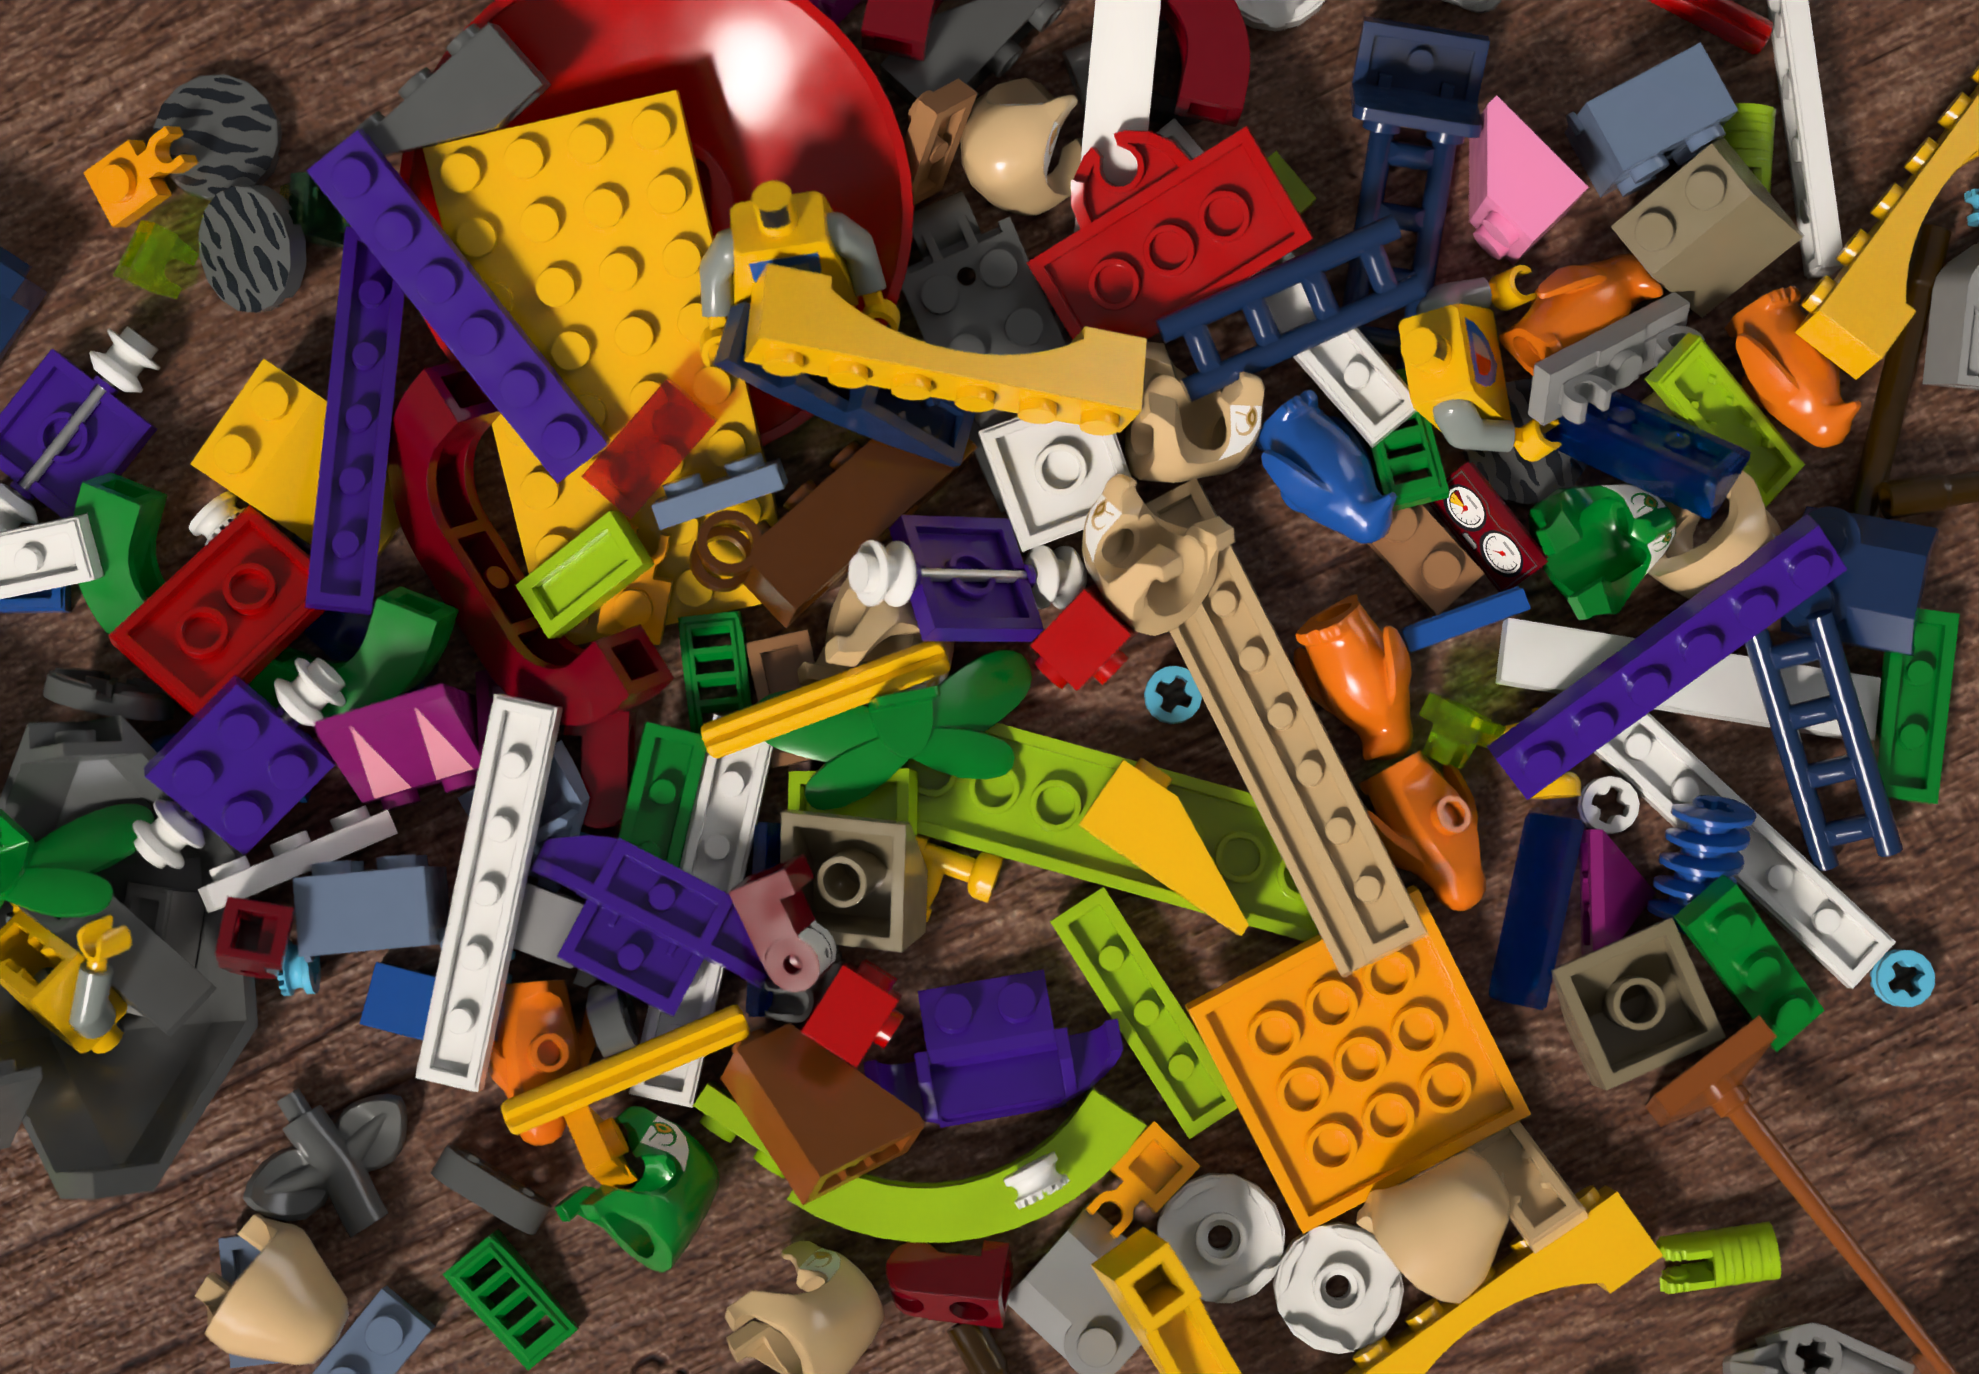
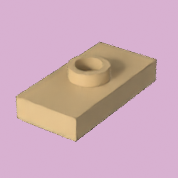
[1461,1121,1589,1254]

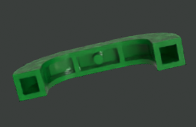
[73,472,459,724]

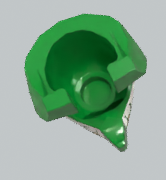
[1528,483,1677,620]
[554,1106,720,1273]

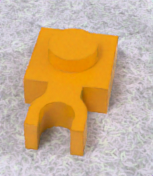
[83,126,199,227]
[596,525,674,645]
[563,1105,638,1189]
[1085,1121,1201,1239]

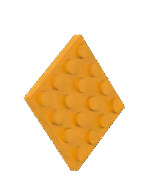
[1185,885,1531,1234]

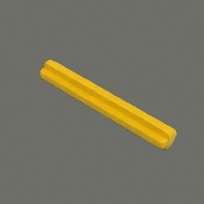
[701,641,950,758]
[501,1005,750,1135]

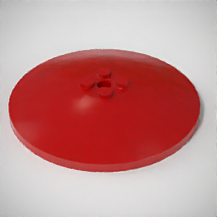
[399,0,914,446]

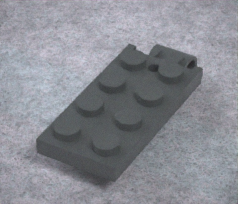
[902,191,1066,513]

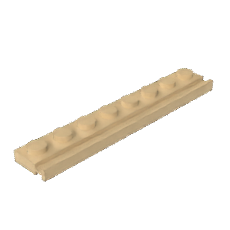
[1145,479,1429,977]

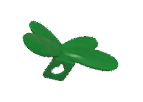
[757,650,1032,810]
[0,804,155,917]

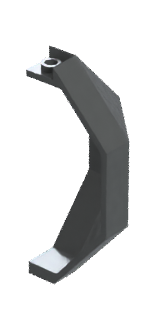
[0,715,258,1199]

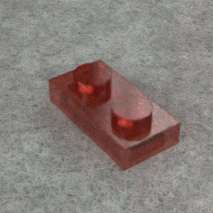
[581,377,718,520]

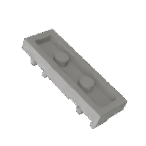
[1528,292,1705,426]

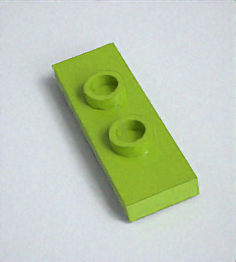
[1645,332,1805,508]

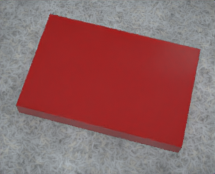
[108,505,326,716]

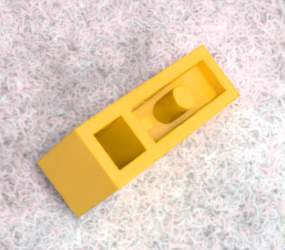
[1078,758,1249,936]

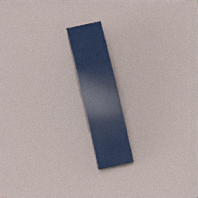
[713,301,976,467]

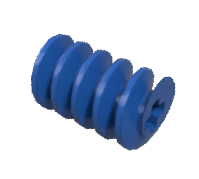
[1647,795,1756,934]

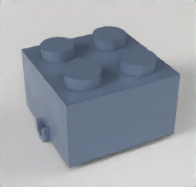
[1564,42,1738,198]
[293,854,450,963]

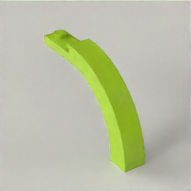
[693,1080,1147,1243]

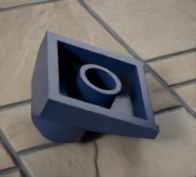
[1781,506,1939,656]

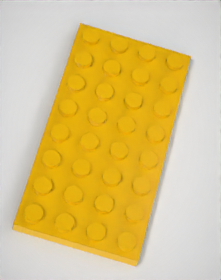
[423,90,780,645]

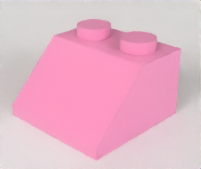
[1469,95,1589,266]

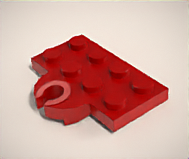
[1026,126,1314,340]

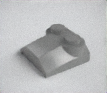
[1008,1203,1141,1374]

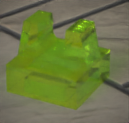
[113,220,199,299]
[1419,692,1506,769]

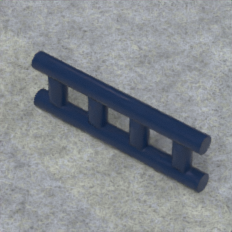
[1342,131,1457,370]
[1155,214,1426,402]
[1745,609,1903,871]

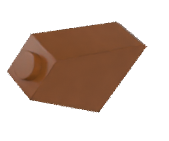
[721,1023,926,1205]

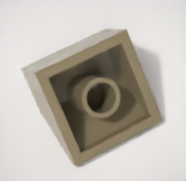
[1611,137,1804,318]
[780,809,928,952]
[1551,917,1726,1091]

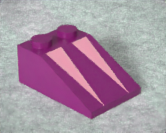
[314,684,481,811]

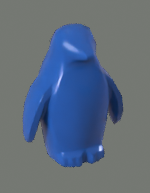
[1255,390,1397,544]

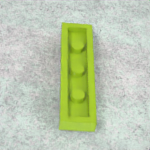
[1050,887,1237,1139]

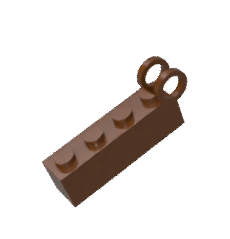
[689,437,978,628]

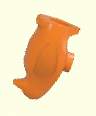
[1499,253,1663,376]
[1725,285,1861,448]
[1294,594,1413,761]
[1359,750,1486,911]
[488,980,596,1146]

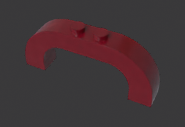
[861,0,1250,127]
[388,360,675,726]

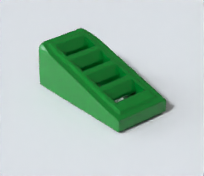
[1364,368,1450,512]
[678,611,753,734]
[442,1229,579,1371]

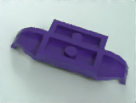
[530,835,768,1017]
[863,970,1123,1128]

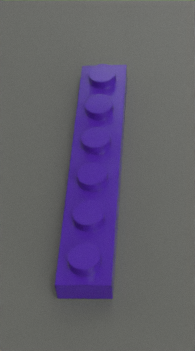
[306,128,611,484]
[305,226,405,615]
[1487,514,1848,800]

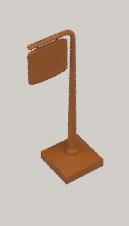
[1645,1016,1959,1374]

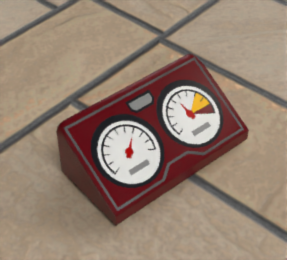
[1429,461,1548,593]

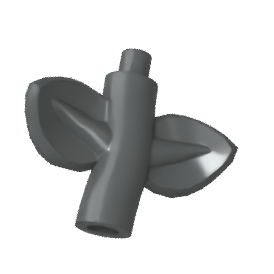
[243,1088,408,1238]

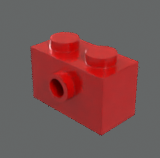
[1030,584,1138,691]
[801,958,905,1068]

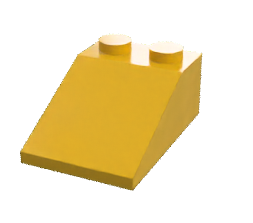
[191,358,401,559]

